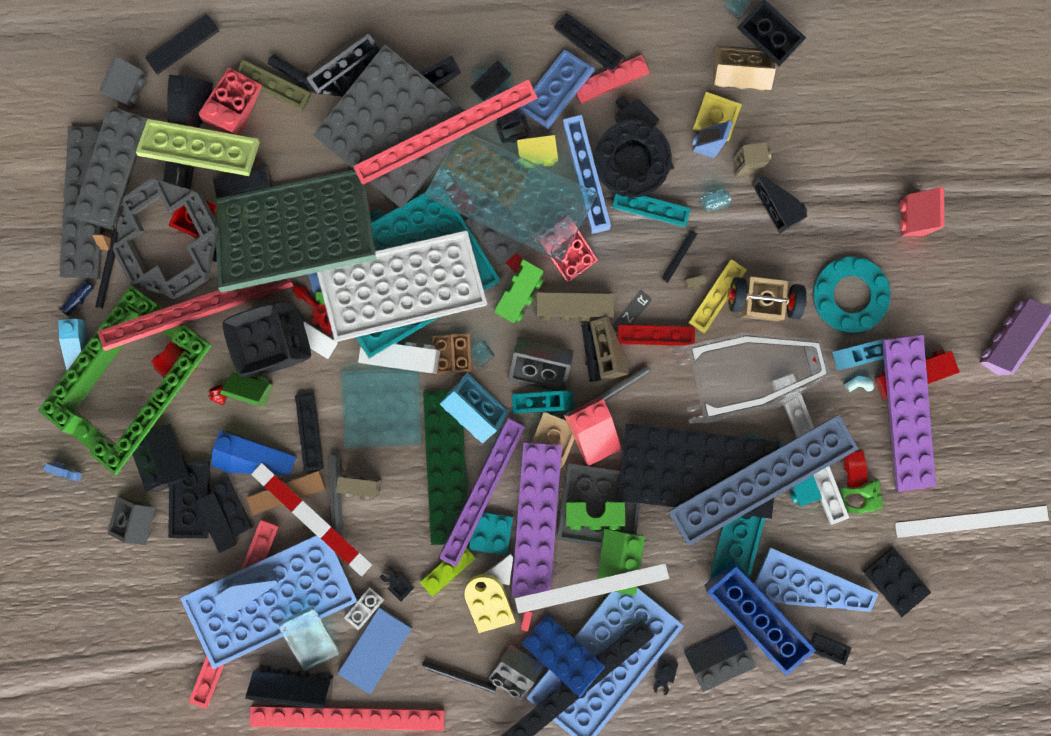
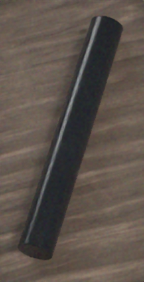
[662,231,697,283]

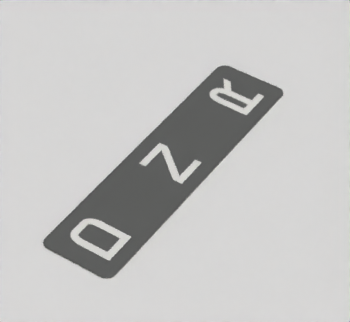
[612,291,652,338]

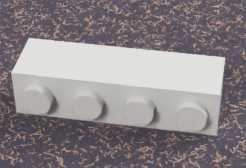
[358,342,440,374]

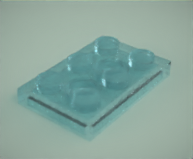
[278,605,340,671]

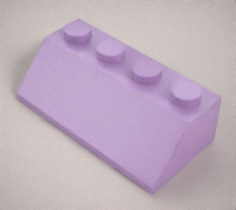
[980,299,1051,376]

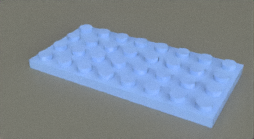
[180,535,358,669]
[526,587,684,736]

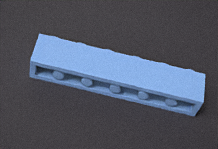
[562,115,611,234]

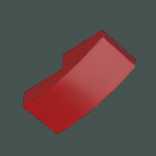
[843,449,868,488]

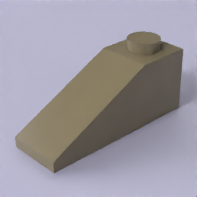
[590,317,629,379]

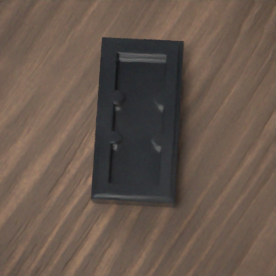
[470,61,511,102]
[811,632,852,665]

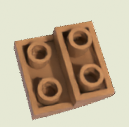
[431,334,472,375]

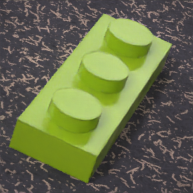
[420,547,476,597]

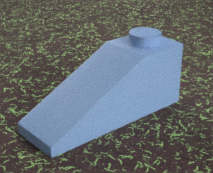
[214,577,280,617]

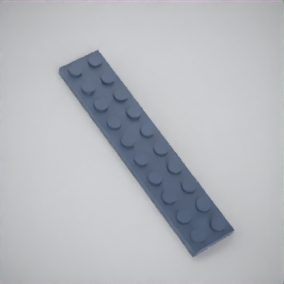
[668,415,858,546]

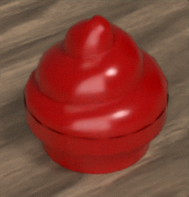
[208,385,227,405]

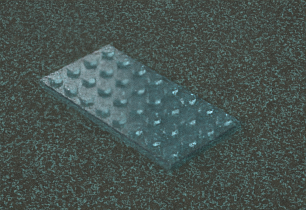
[425,133,597,262]

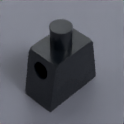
[615,95,659,145]

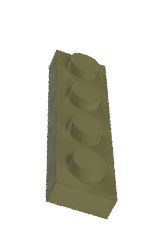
[237,60,312,111]

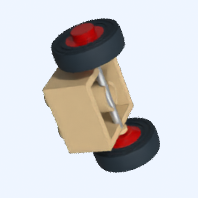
[728,277,807,321]

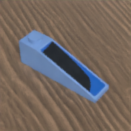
[692,121,733,158]

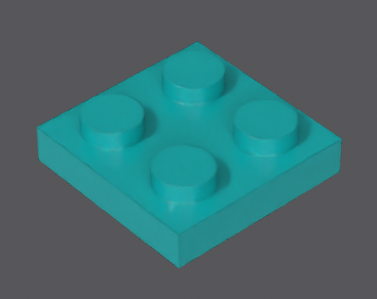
[469,512,513,555]

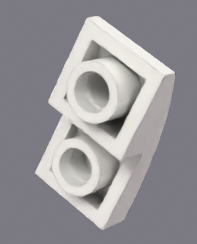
[303,321,338,359]
[344,587,384,631]

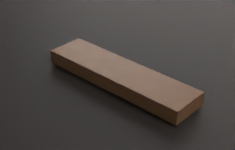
[246,471,326,515]

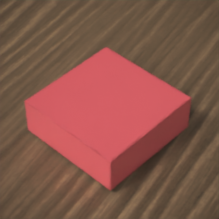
[521,610,532,631]

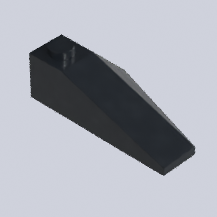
[167,75,213,128]

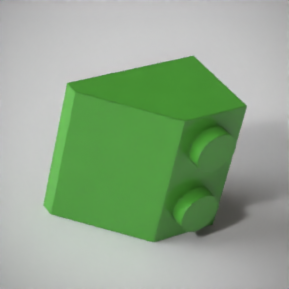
[220,372,273,406]

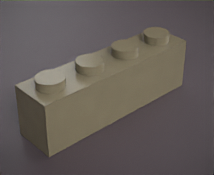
[537,292,614,322]

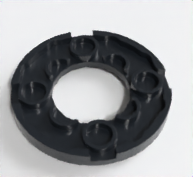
[594,119,672,198]

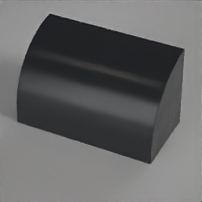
[163,161,194,189]

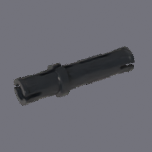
[268,54,317,94]
[581,324,601,382]

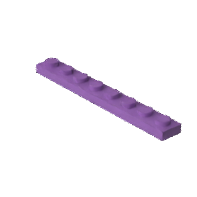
[438,418,525,567]

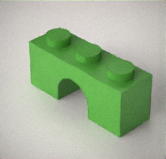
[566,501,625,530]

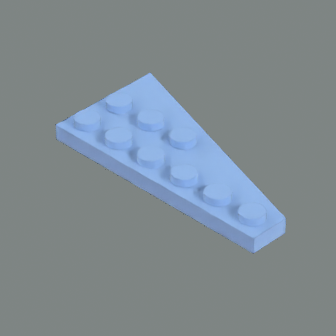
[754,547,878,612]

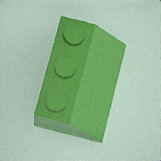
[597,528,645,595]

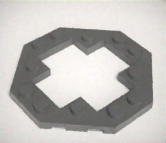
[113,178,219,299]

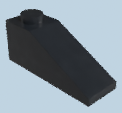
[420,56,461,89]
[213,165,273,199]

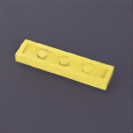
[688,259,747,333]

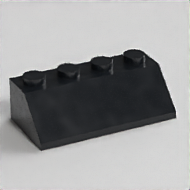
[245,665,333,709]

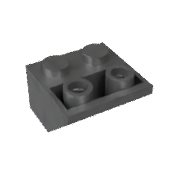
[487,644,543,700]

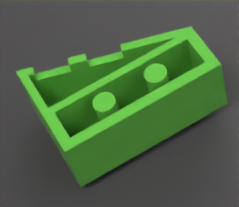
[494,259,544,324]

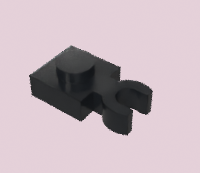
[380,567,415,602]
[653,658,678,695]

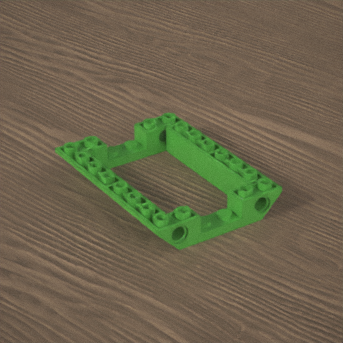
[38,286,212,475]

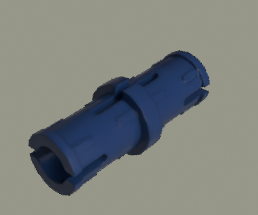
[59,280,95,316]

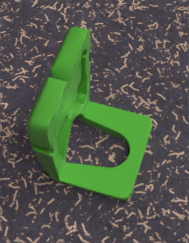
[840,479,883,514]

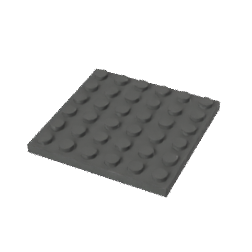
[313,45,465,209]

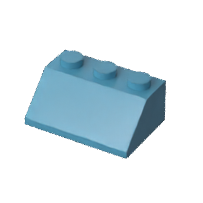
[440,373,508,443]

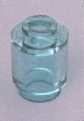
[701,189,731,213]

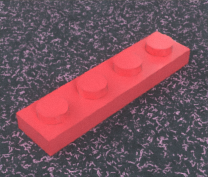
[576,55,650,104]

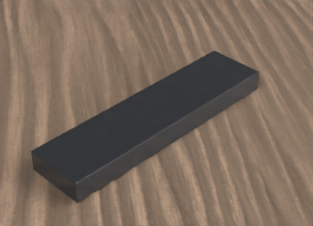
[554,13,625,73]
[145,14,219,75]
[295,393,324,472]

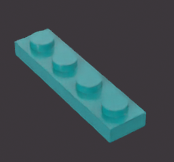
[612,194,691,228]

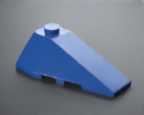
[211,430,297,475]

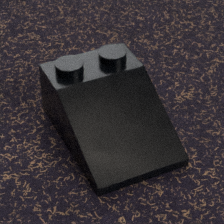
[752,175,808,234]

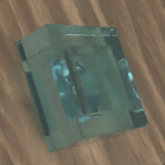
[724,0,752,19]
[471,341,495,368]

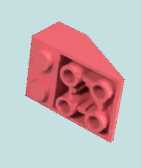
[199,67,262,135]
[532,211,598,283]

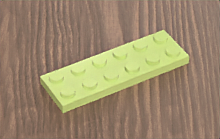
[136,119,260,176]

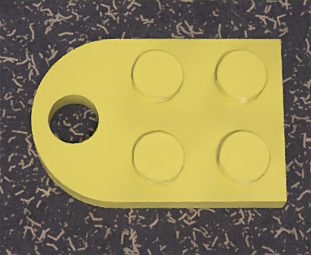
[465,574,516,633]

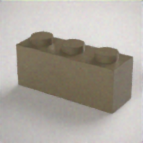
[733,142,771,177]

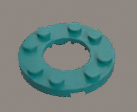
[812,257,891,333]

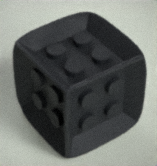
[223,302,311,377]

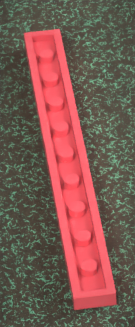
[353,79,537,185]
[97,278,293,351]
[189,519,279,709]
[250,705,445,730]

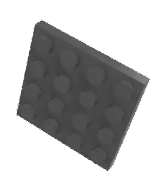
[557,463,641,546]

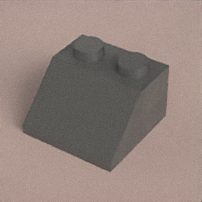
[99,56,147,109]
[108,496,156,545]

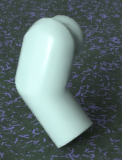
[844,376,875,392]

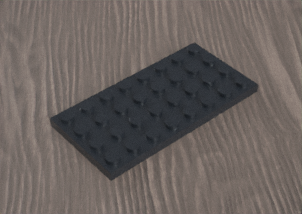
[617,423,780,519]

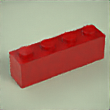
[874,349,960,400]

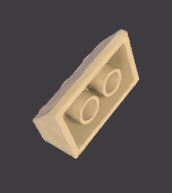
[713,46,776,91]

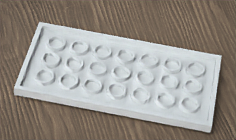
[317,231,487,342]

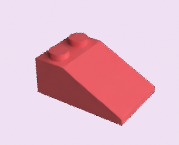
[899,187,944,236]
[564,398,621,466]

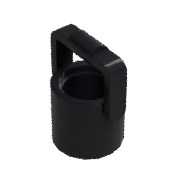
[495,108,531,144]

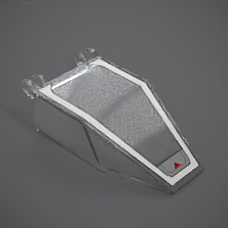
[672,332,831,425]

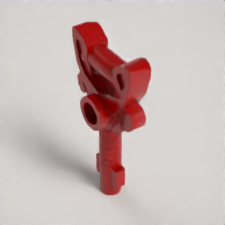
[292,284,332,337]

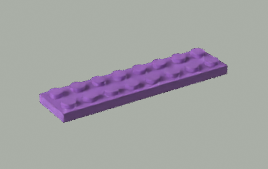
[882,334,936,492]
[512,442,562,597]

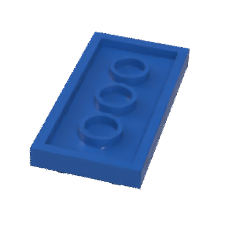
[521,614,606,697]

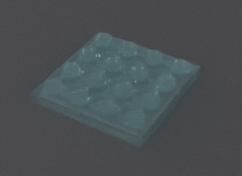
[342,369,422,448]

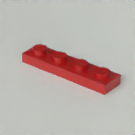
[618,325,695,347]

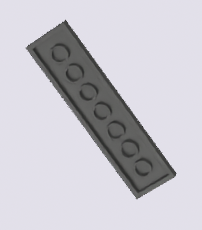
[59,126,103,279]

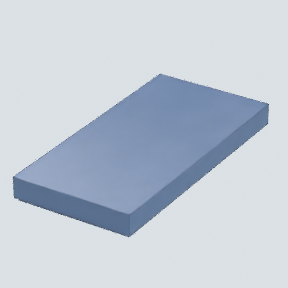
[519,49,595,129]
[338,607,412,694]

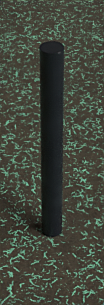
[95,233,118,309]
[422,661,497,693]

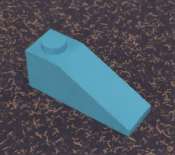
[58,319,87,370]
[832,338,888,370]

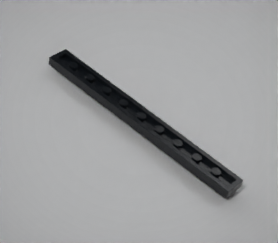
[501,620,655,736]

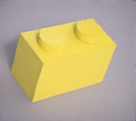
[517,135,558,169]

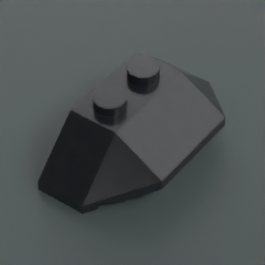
[306,33,380,97]

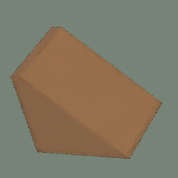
[93,235,111,250]

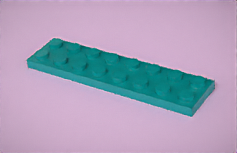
[708,434,784,581]

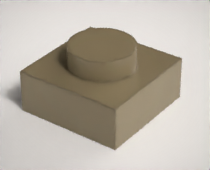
[684,275,707,291]

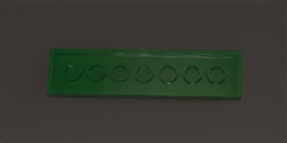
[423,390,470,545]

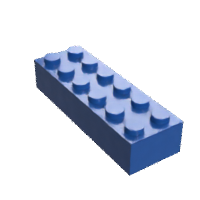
[704,559,816,676]

